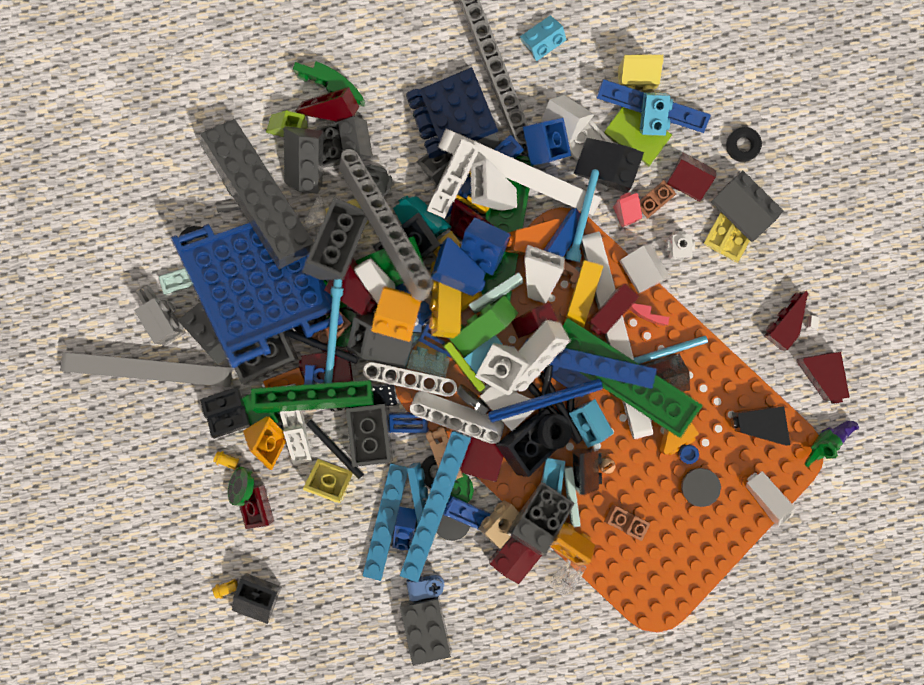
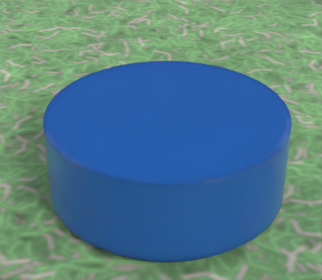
[678,444,699,464]

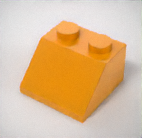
[371,286,421,342]
[551,522,595,566]

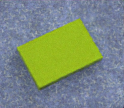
[604,107,672,166]

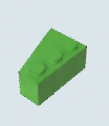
[450,295,518,357]

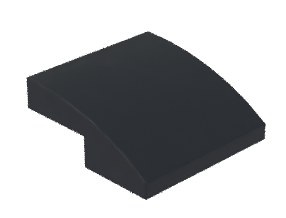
[200,387,251,439]

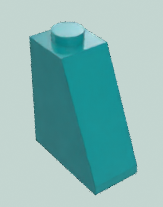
[393,196,451,237]

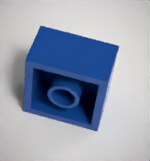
[523,117,571,166]
[461,218,510,275]

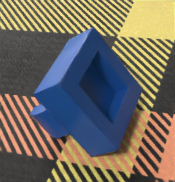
[304,365,325,385]

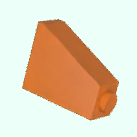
[505,219,560,255]

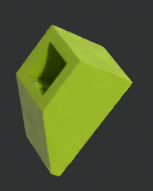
[266,110,308,137]

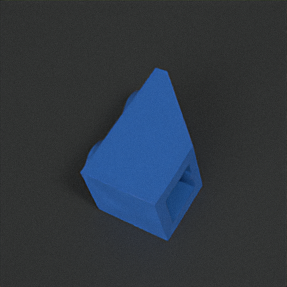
[392,506,417,551]

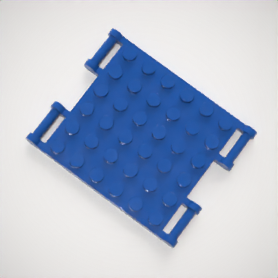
[170,223,343,369]

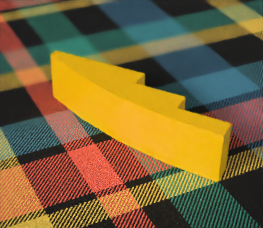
[564,260,603,328]

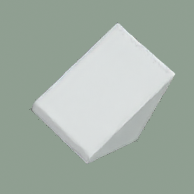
[806,315,819,329]

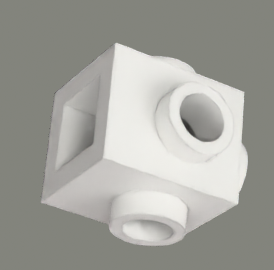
[666,231,695,260]

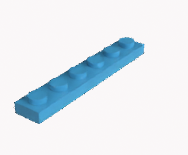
[363,463,408,581]

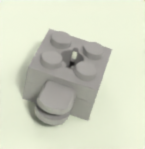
[134,285,186,345]

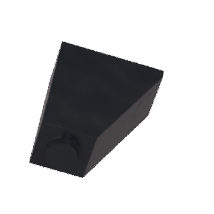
[731,406,790,446]

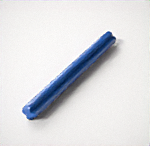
[488,379,603,422]

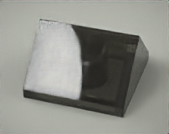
[642,353,690,392]

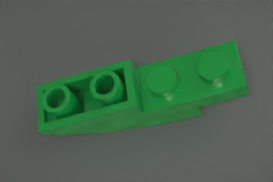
[293,61,365,106]

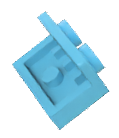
[520,15,566,61]

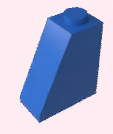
[431,237,485,296]

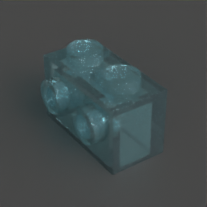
[407,347,450,378]

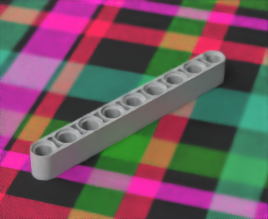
[460,0,529,148]
[339,149,433,301]
[60,352,232,387]

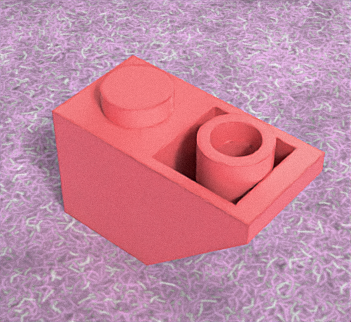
[613,192,642,228]

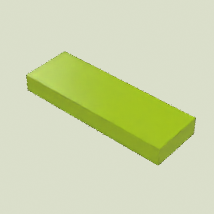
[442,341,485,392]

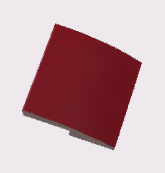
[460,435,504,482]

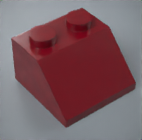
[489,537,542,584]

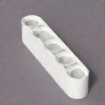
[363,362,457,396]
[410,391,504,444]

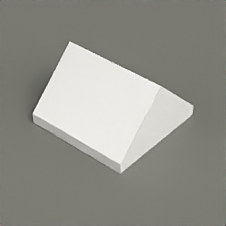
[540,95,594,144]
[620,245,670,294]
[475,343,529,396]

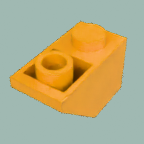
[660,422,699,455]

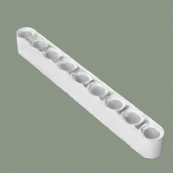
[438,129,602,216]

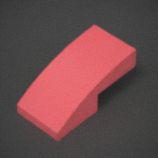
[629,303,669,326]

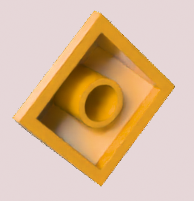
[243,416,286,470]

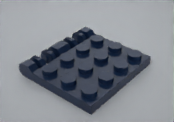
[406,67,498,158]

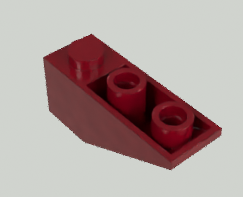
[764,291,808,351]

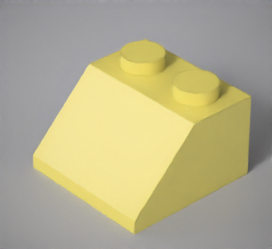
[618,55,664,93]

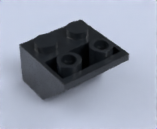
[232,573,282,624]

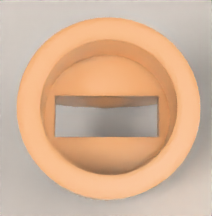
[599,458,615,474]

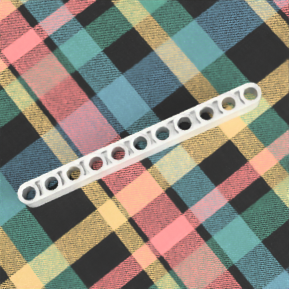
[581,231,653,439]

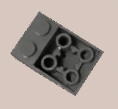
[316,116,373,168]
[347,312,415,369]
[507,482,575,555]

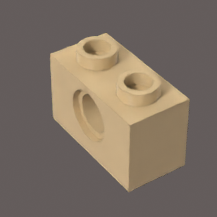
[478,500,519,549]

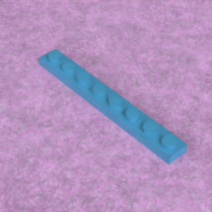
[400,430,471,583]

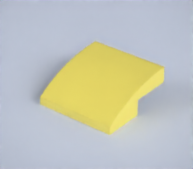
[704,213,750,263]

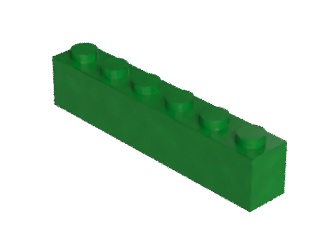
[251,380,374,413]

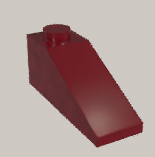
[295,87,359,121]

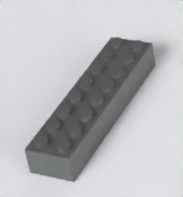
[200,119,314,269]

